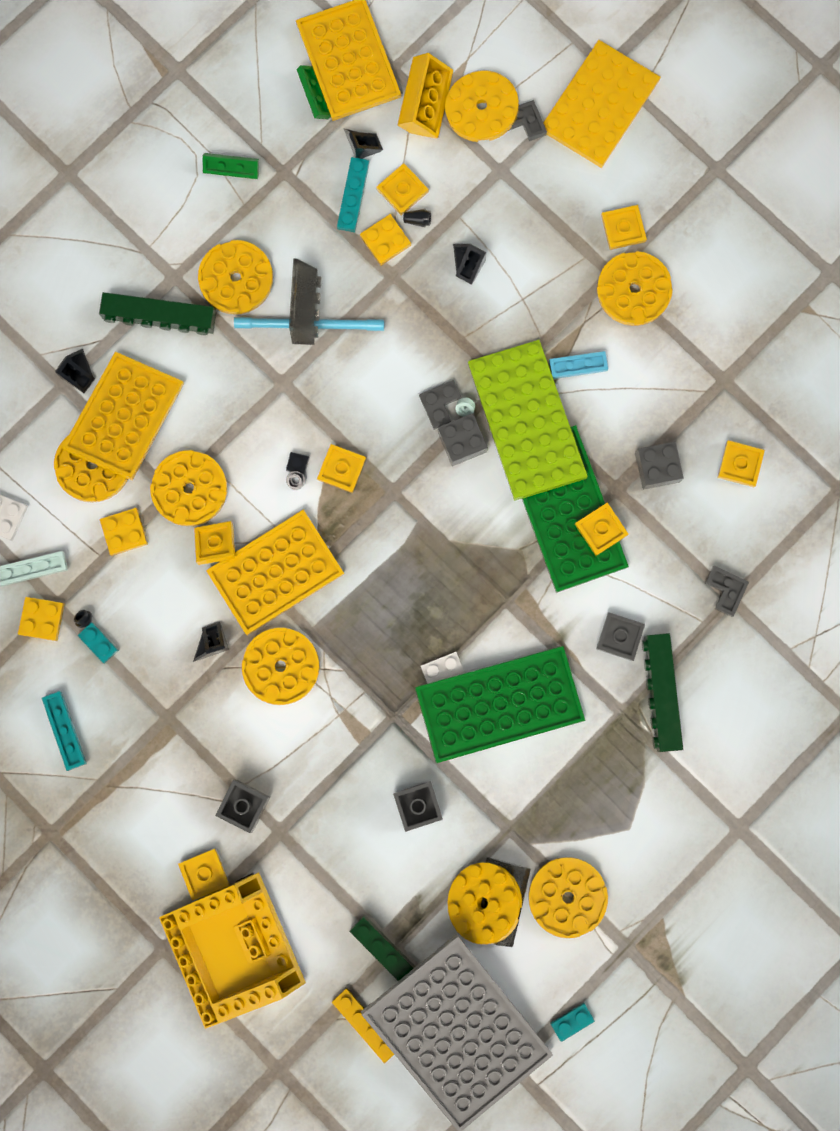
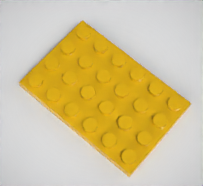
[296,0,401,121]
[543,40,661,168]
[62,351,184,481]
[206,509,344,635]

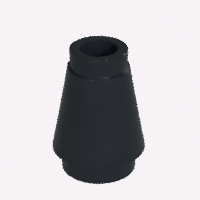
[403,209,431,228]

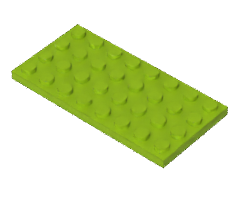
[468,340,588,501]

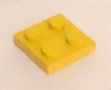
[376,163,429,216]
[601,205,647,250]
[360,214,411,266]
[717,440,765,487]
[317,444,366,493]
[575,502,629,556]
[100,508,148,556]
[194,521,235,565]
[18,597,65,641]
[178,848,230,901]

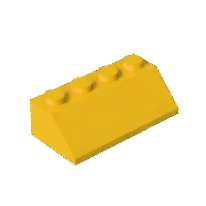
[397,53,453,139]

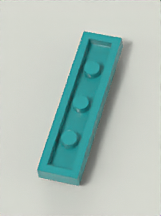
[337,157,369,233]
[41,691,87,771]

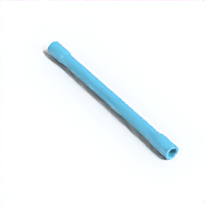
[234,317,384,331]

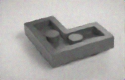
[508,100,547,141]
[419,380,461,430]
[705,566,749,617]

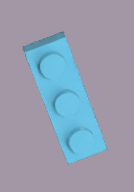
[549,351,608,379]

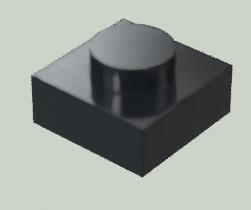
[286,452,309,476]

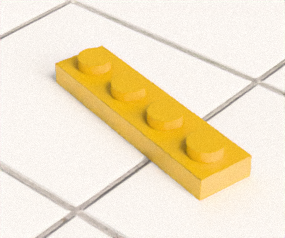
[332,988,394,1064]

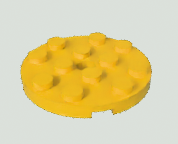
[445,71,519,142]
[198,240,273,314]
[597,251,673,326]
[54,435,128,503]
[150,450,227,526]
[242,628,319,705]
[528,857,608,938]
[447,863,522,945]

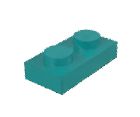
[77,622,119,664]
[550,1003,595,1042]

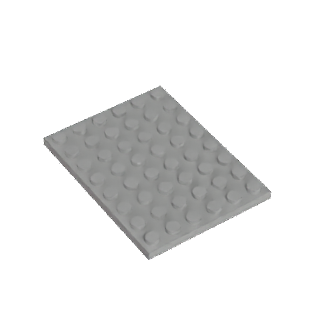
[361,934,553,1131]

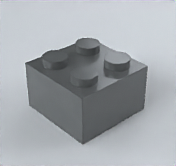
[438,413,488,466]
[635,441,684,490]
[215,780,270,833]
[393,781,443,832]

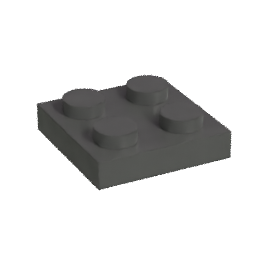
[596,612,645,661]

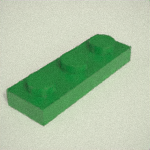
[296,65,331,120]
[202,153,259,179]

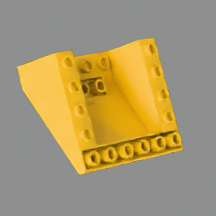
[159,872,306,1029]

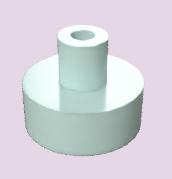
[455,398,475,417]

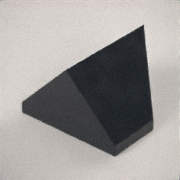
[343,128,383,159]
[453,244,487,285]
[55,349,95,393]
[193,622,229,662]

